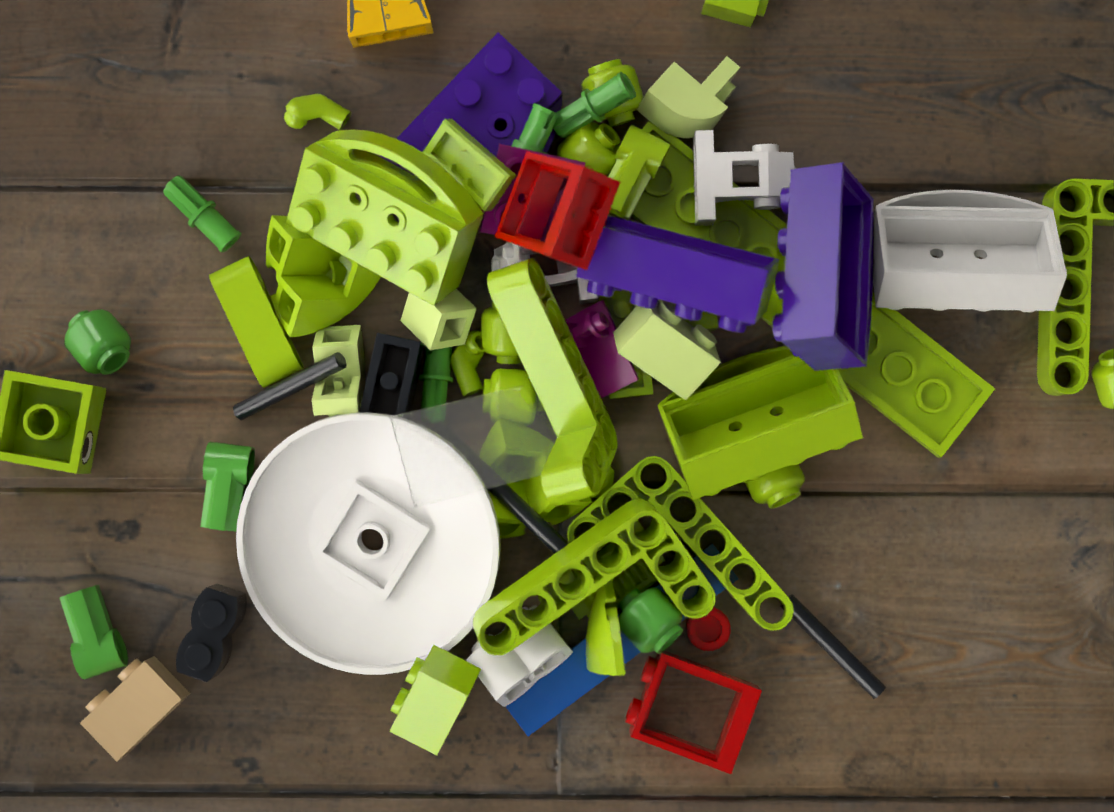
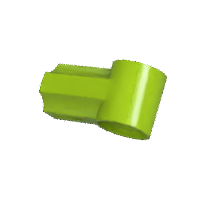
[608,124,671,220]

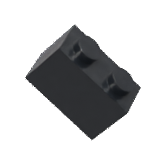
[359,332,425,420]

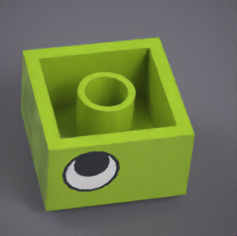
[0,370,106,474]

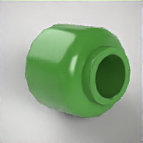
[64,309,131,375]
[618,588,683,654]

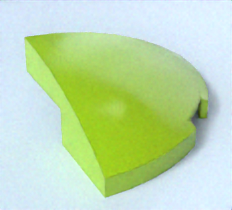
[586,579,626,676]

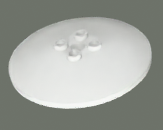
[236,412,501,675]

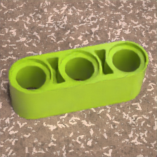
[209,256,304,388]

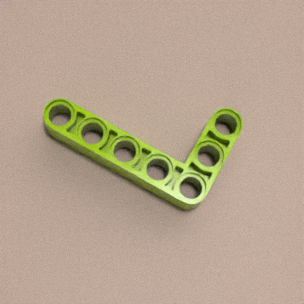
[1037,179,1114,396]
[487,258,618,507]
[567,456,793,631]
[473,499,716,656]

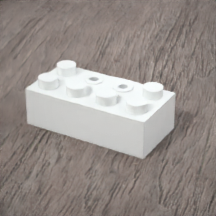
[873,190,1067,312]

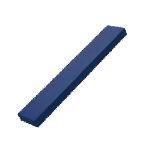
[505,543,739,736]

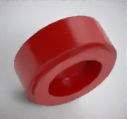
[686,607,731,651]

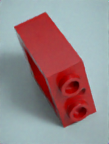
[494,151,621,271]
[625,651,762,774]

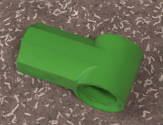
[200,441,255,532]
[59,585,128,680]

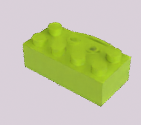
[286,130,484,306]
[657,346,863,500]

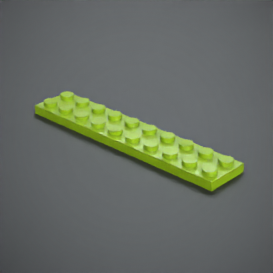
[608,121,995,458]

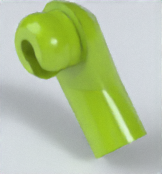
[284,93,352,131]
[450,330,485,397]

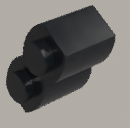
[176,584,247,682]

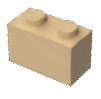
[80,656,190,762]

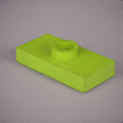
[422,119,516,211]

